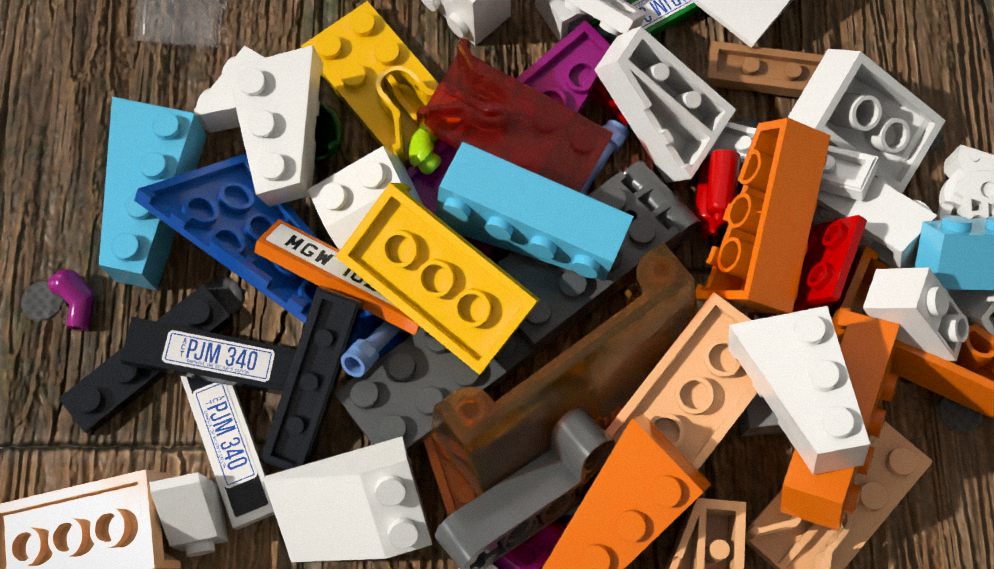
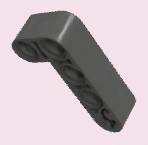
[435,407,616,569]

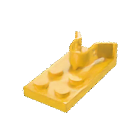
[301,1,467,168]
[335,183,540,375]

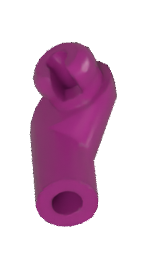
[48,269,94,331]

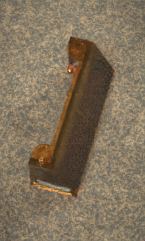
[430,242,698,497]

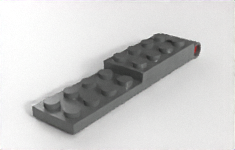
[334,160,701,454]

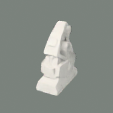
[937,144,994,220]

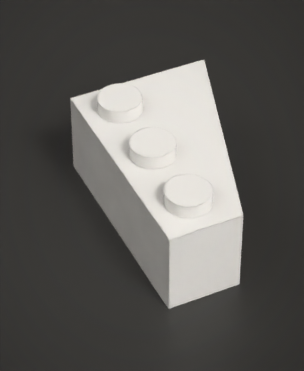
[227,45,323,207]

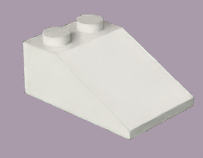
[788,49,946,193]
[308,146,423,250]
[264,436,432,562]

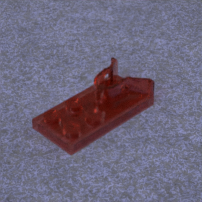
[416,38,613,193]

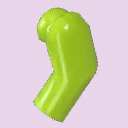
[408,114,448,175]

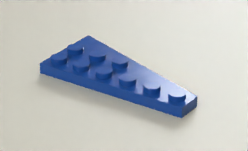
[134,153,404,359]

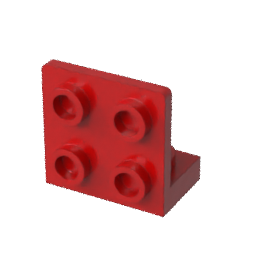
[793,215,867,314]

